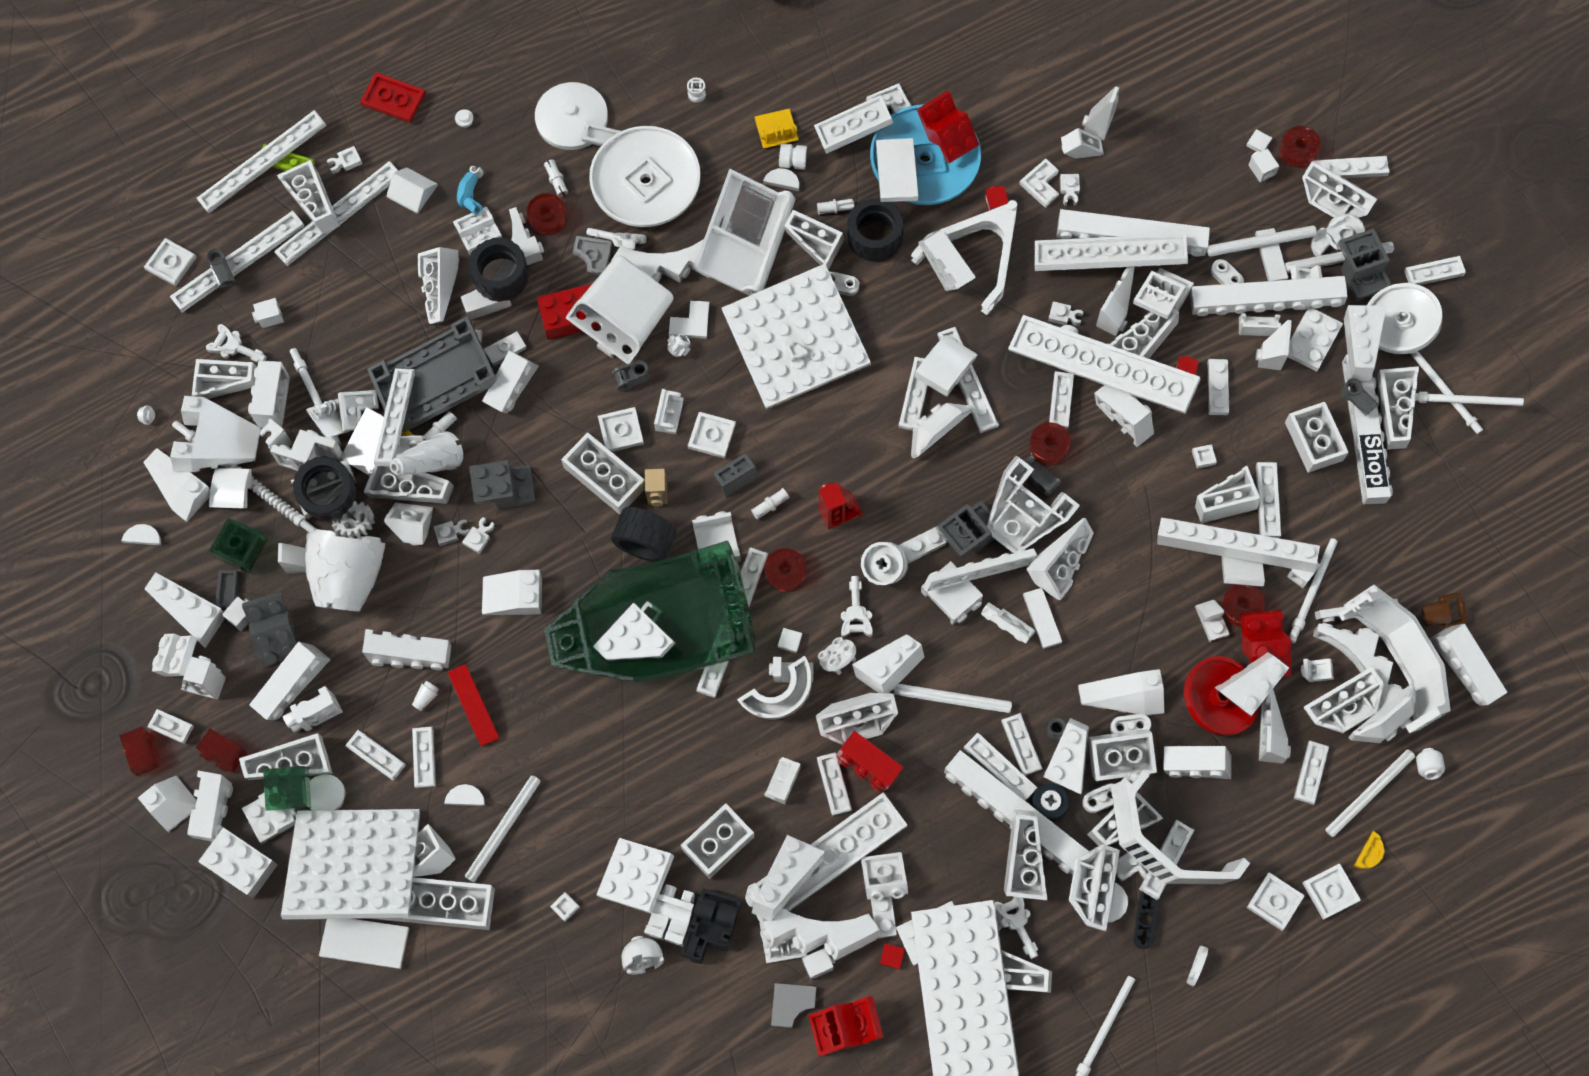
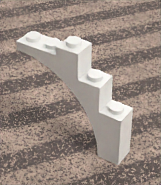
[461,207,544,320]
[612,221,731,283]
[1313,623,1404,737]
[745,883,880,961]

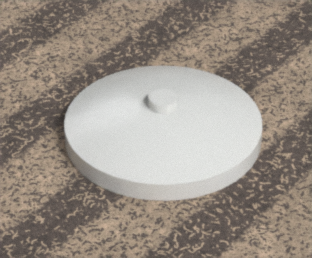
[535,82,608,150]
[1367,283,1443,354]

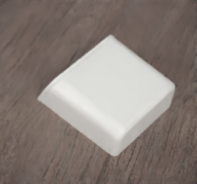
[566,256,673,364]

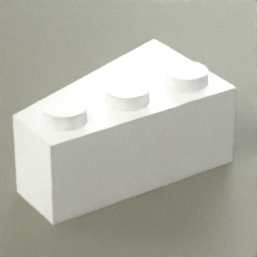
[784,210,844,270]
[1094,385,1154,447]
[181,656,226,700]
[1044,718,1089,794]
[187,771,233,842]
[1087,792,1163,846]
[1001,950,1052,993]

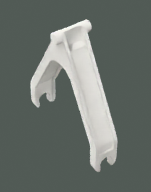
[911,200,1017,315]

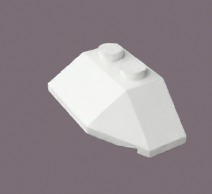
[1302,161,1377,217]
[911,403,975,459]
[1304,667,1384,733]
[1348,683,1415,743]
[816,693,898,745]
[1069,844,1120,931]

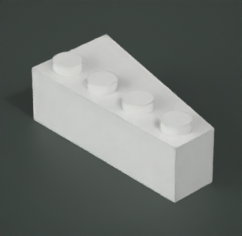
[277,160,340,234]
[1344,305,1387,381]
[364,466,454,504]
[145,572,225,648]
[362,629,451,671]
[250,642,331,721]
[1004,809,1047,900]
[752,835,825,921]

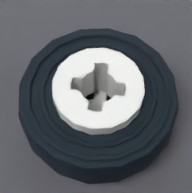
[1032,784,1069,820]

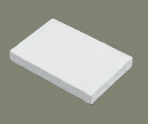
[340,408,384,476]

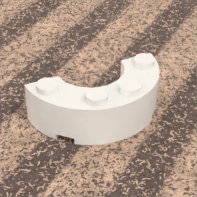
[737,656,812,720]

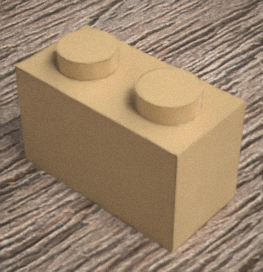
[645,469,668,507]

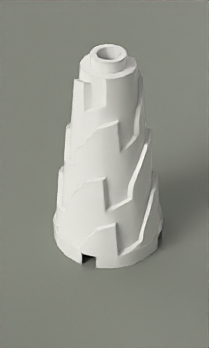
[390,431,463,476]

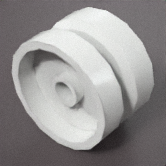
[861,542,908,585]

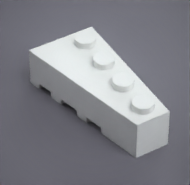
[1108,309,1179,359]
[1376,367,1419,450]
[1429,624,1507,706]
[239,733,333,780]

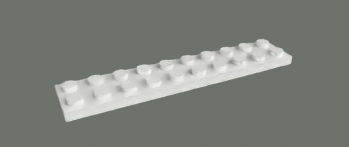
[1008,315,1200,414]

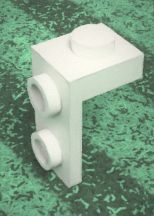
[769,657,813,683]

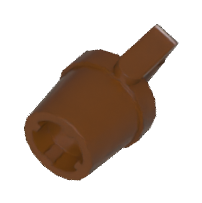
[1421,593,1467,628]

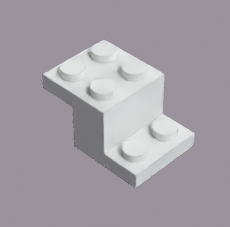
[1133,268,1194,319]
[270,430,343,471]

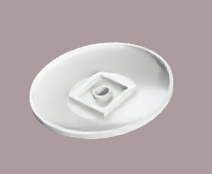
[590,126,700,227]

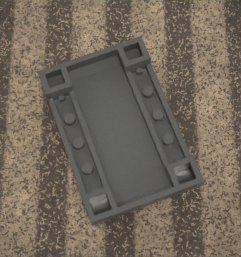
[367,316,497,432]

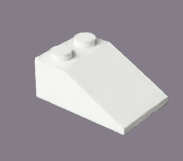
[482,570,542,615]

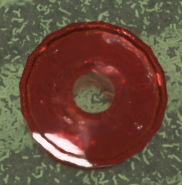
[1279,125,1321,168]
[527,193,567,235]
[1029,422,1071,466]
[765,548,806,592]
[1221,584,1265,628]

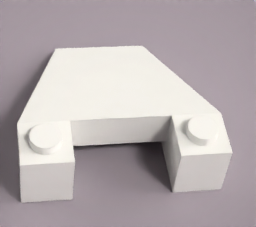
[170,396,261,472]
[986,456,1080,553]

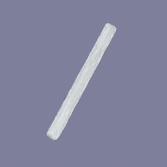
[1207,226,1317,257]
[1285,242,1394,274]
[893,684,1012,713]
[1326,749,1415,837]
[465,776,540,882]

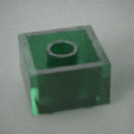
[209,518,267,574]
[263,766,311,812]

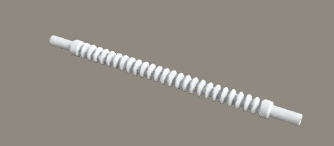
[172,420,317,533]

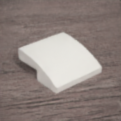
[453,206,502,255]
[209,468,252,508]

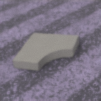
[573,236,613,276]
[771,983,816,1028]

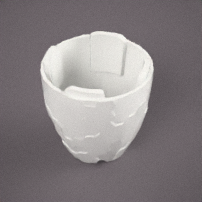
[305,529,385,611]

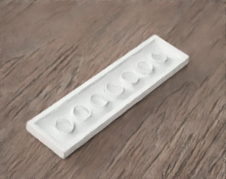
[1035,233,1188,271]
[756,793,907,911]

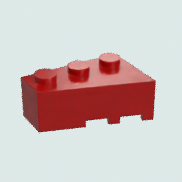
[818,482,863,529]

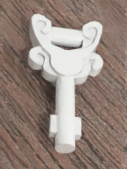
[587,228,647,249]
[206,324,267,363]
[841,576,873,638]
[995,897,1038,959]

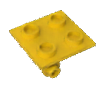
[754,108,799,149]

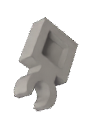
[434,520,470,546]

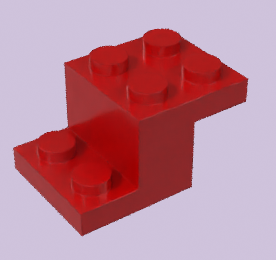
[916,91,979,164]
[1241,610,1291,677]
[808,996,883,1057]

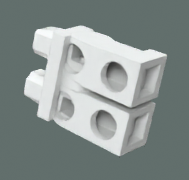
[282,686,343,733]
[644,884,695,947]

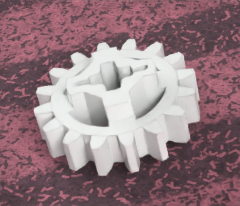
[332,501,375,539]

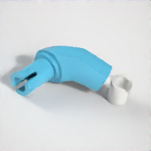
[457,166,484,215]

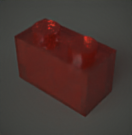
[119,726,160,776]
[196,728,247,773]

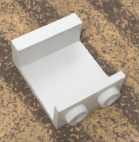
[692,511,741,569]

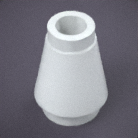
[412,680,439,711]

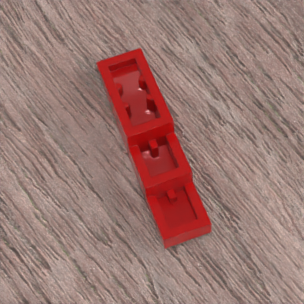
[447,664,499,746]

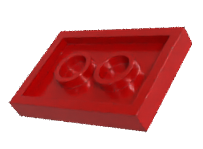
[360,72,426,123]

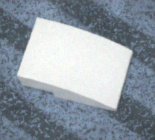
[915,335,978,397]

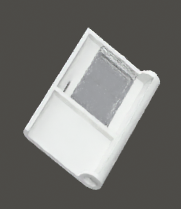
[694,169,796,296]

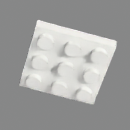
[597,838,674,914]

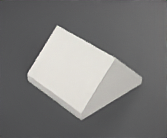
[387,167,438,214]

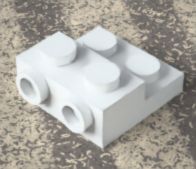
[152,634,198,677]
[242,786,297,844]
[861,852,908,901]

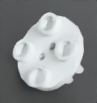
[818,637,856,675]

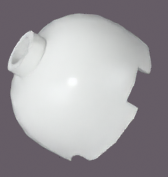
[621,936,664,975]

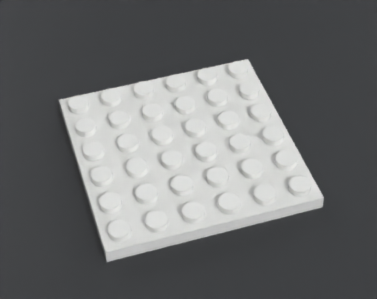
[721,264,871,410]
[281,809,420,919]

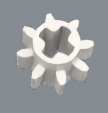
[667,333,691,357]

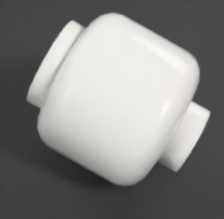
[1416,748,1445,780]

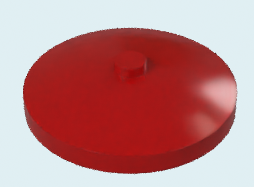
[1184,656,1259,736]

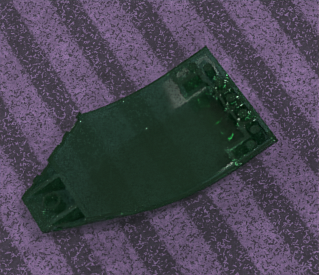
[545,540,756,682]

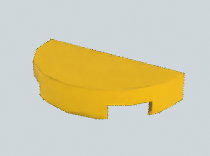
[1354,831,1385,869]

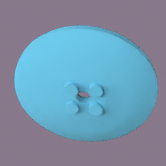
[870,105,981,205]

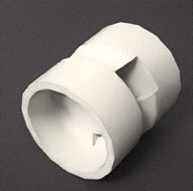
[779,143,807,170]

